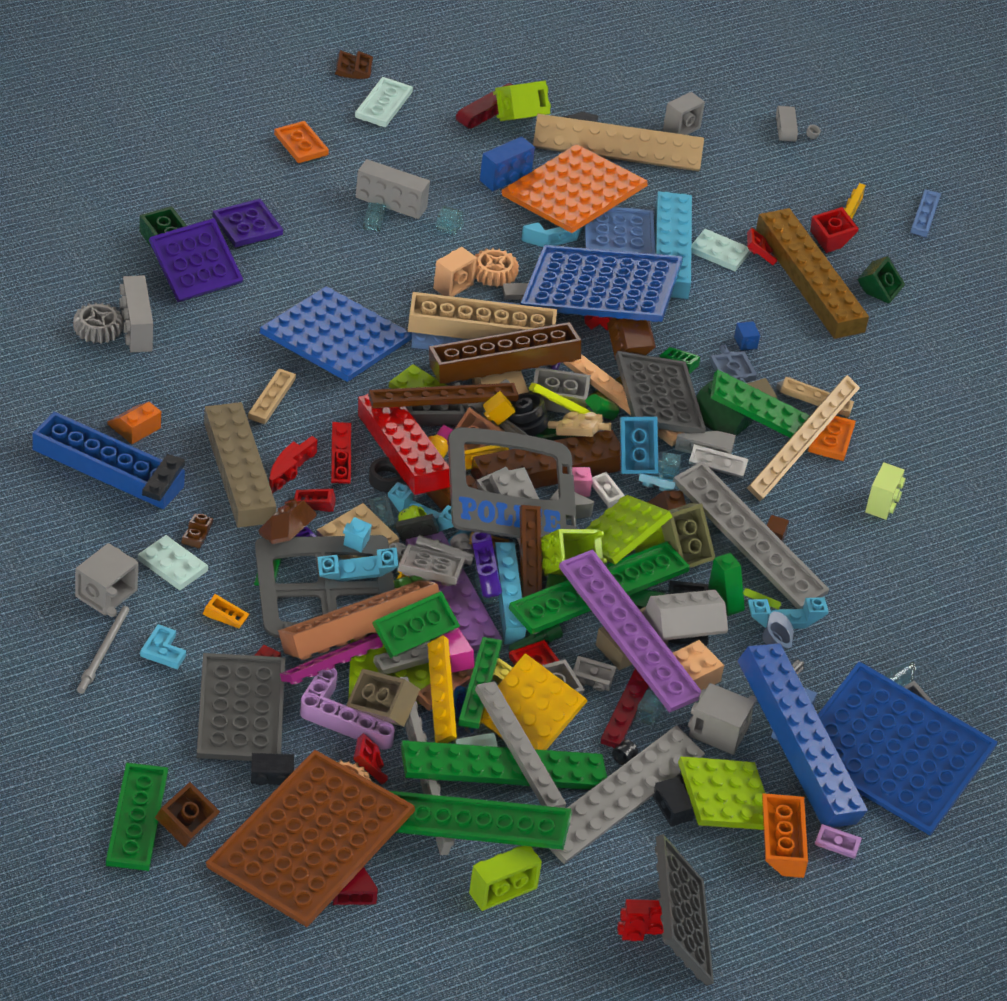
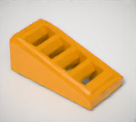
[203,594,249,629]

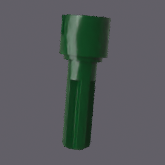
[508,624,563,652]

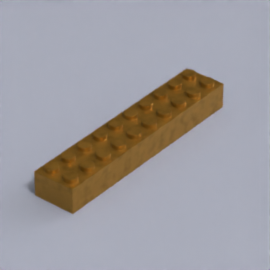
[756,208,869,339]

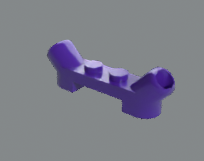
[471,532,502,598]

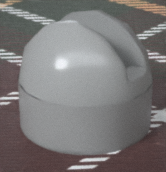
[806,125,821,139]

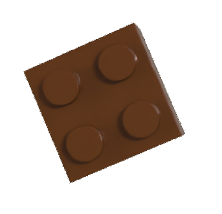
[155,782,220,848]

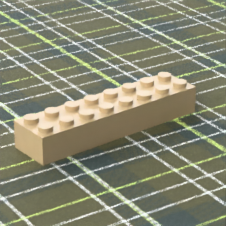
[408,292,557,339]

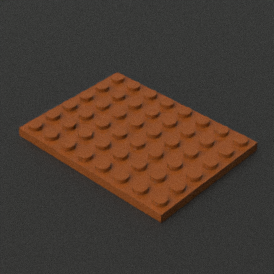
[206,750,415,927]

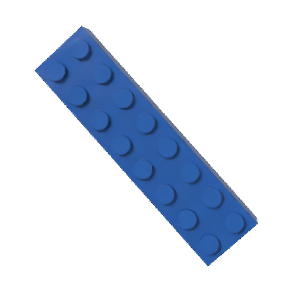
[33,411,185,509]

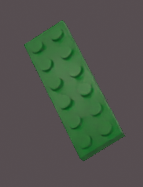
[711,369,810,438]
[106,762,168,871]

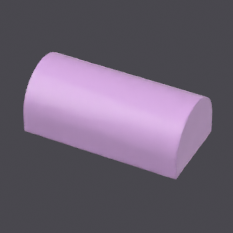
[815,824,862,859]

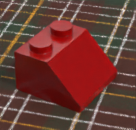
[810,207,859,253]

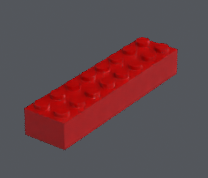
[358,394,450,495]

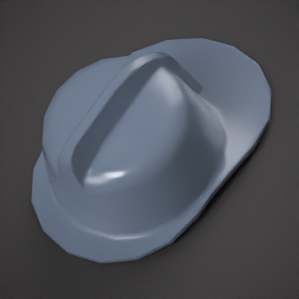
[762,611,794,649]

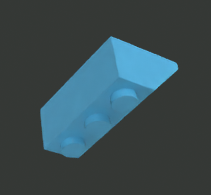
[620,417,658,474]

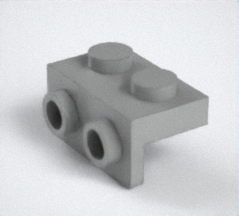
[572,656,617,692]

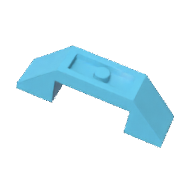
[521,222,584,247]
[388,482,454,531]
[317,548,399,581]
[748,597,829,629]

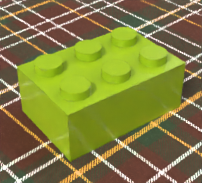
[469,846,542,911]

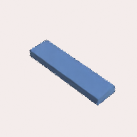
[910,189,941,237]

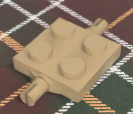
[548,412,611,437]

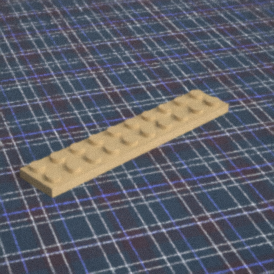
[533,114,704,171]

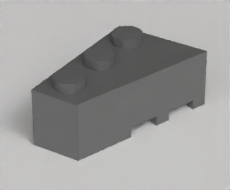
[405,382,464,426]

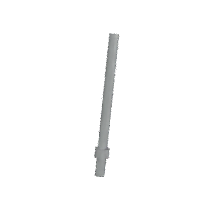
[77,606,130,694]

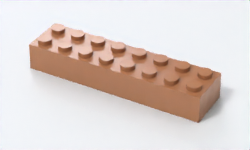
[278,579,439,660]

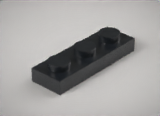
[142,454,185,501]

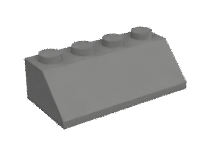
[643,590,728,640]

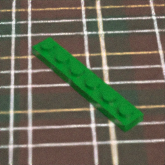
[459,637,502,729]

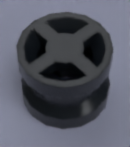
[612,739,638,765]

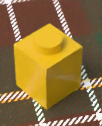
[483,391,515,425]

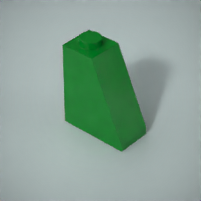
[708,552,745,616]

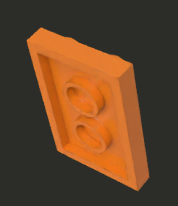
[274,121,329,163]
[808,416,856,461]

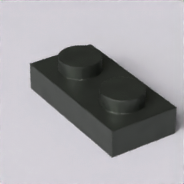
[395,514,439,541]

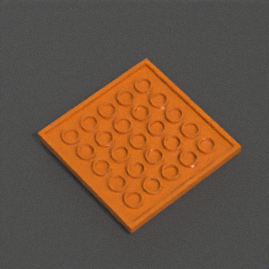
[502,144,648,233]

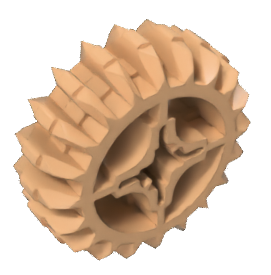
[474,248,519,288]

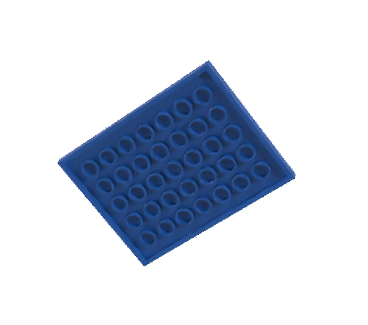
[520,245,683,322]
[818,661,997,836]

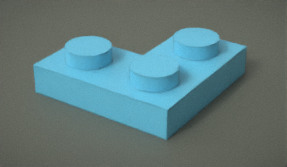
[638,473,677,491]
[140,624,186,669]

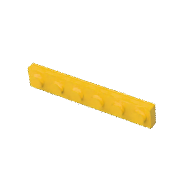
[427,635,457,743]

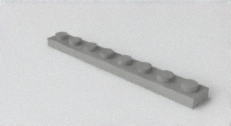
[475,681,566,808]

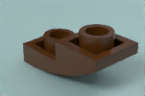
[181,513,213,548]

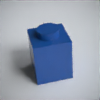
[734,321,760,350]

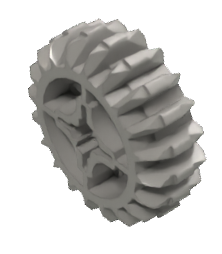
[73,302,123,344]

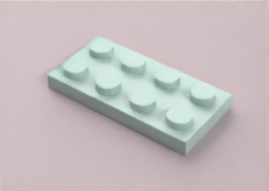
[355,77,413,127]

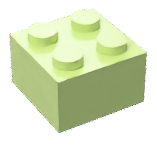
[865,462,906,520]

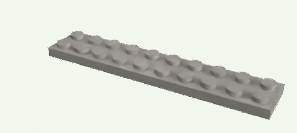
[673,461,829,609]
[549,725,705,864]

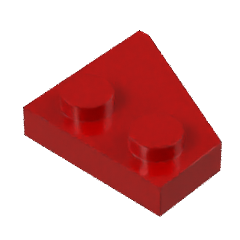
[747,227,778,266]
[353,733,388,785]

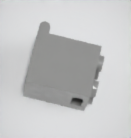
[75,543,138,617]
[688,683,757,755]

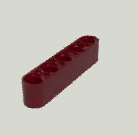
[455,83,513,129]

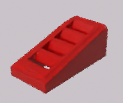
[294,489,336,512]

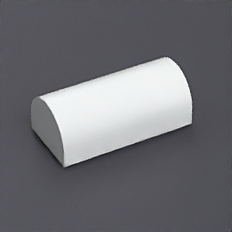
[592,472,625,508]

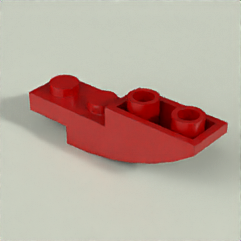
[331,422,351,484]
[269,436,318,494]

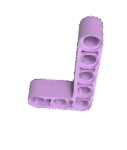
[300,668,395,750]

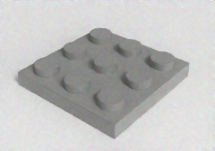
[398,544,465,586]

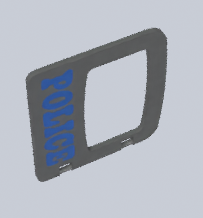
[448,427,577,538]

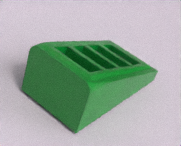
[659,347,700,374]

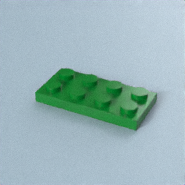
[372,591,460,659]

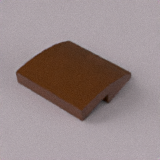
[335,50,373,79]

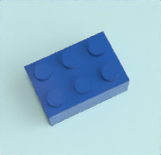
[479,136,535,191]

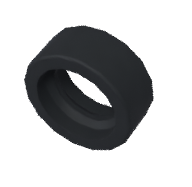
[369,457,404,492]

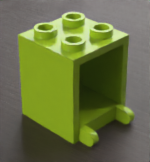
[493,80,551,121]
[541,529,607,576]

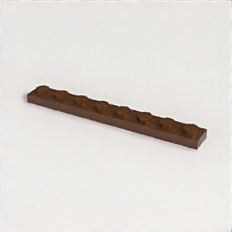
[368,383,519,408]

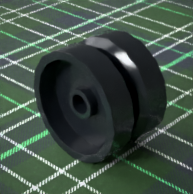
[507,392,549,436]

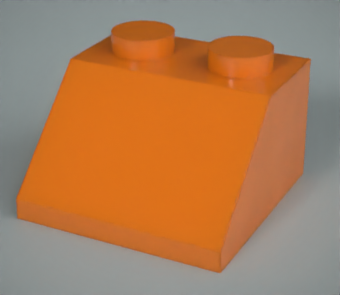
[107,402,162,444]

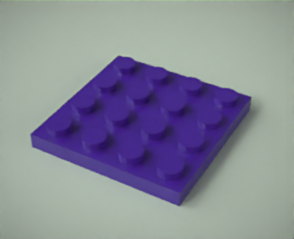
[149,218,244,303]

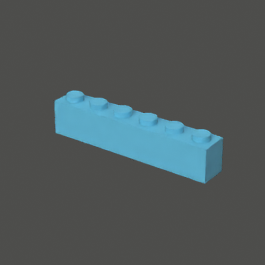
[494,542,526,644]

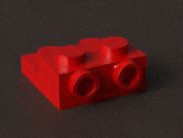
[617,899,664,941]

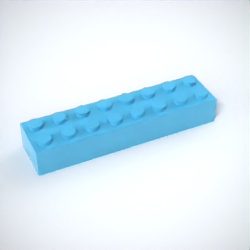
[654,191,692,299]

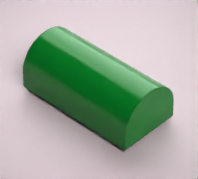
[585,394,619,420]

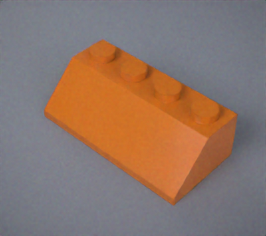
[762,793,808,878]

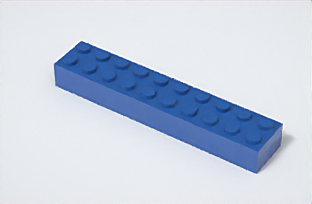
[737,643,868,828]

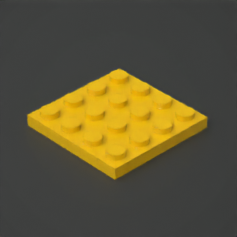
[481,653,587,750]

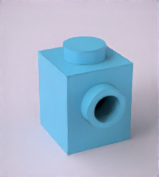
[343,517,372,552]

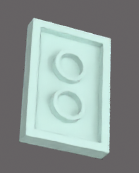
[691,229,750,271]
[138,535,208,590]

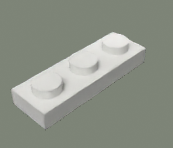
[689,444,748,478]

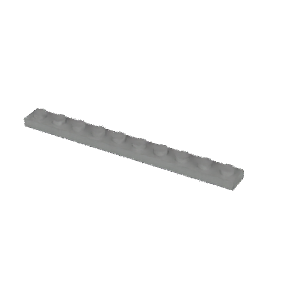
[400,677,455,855]

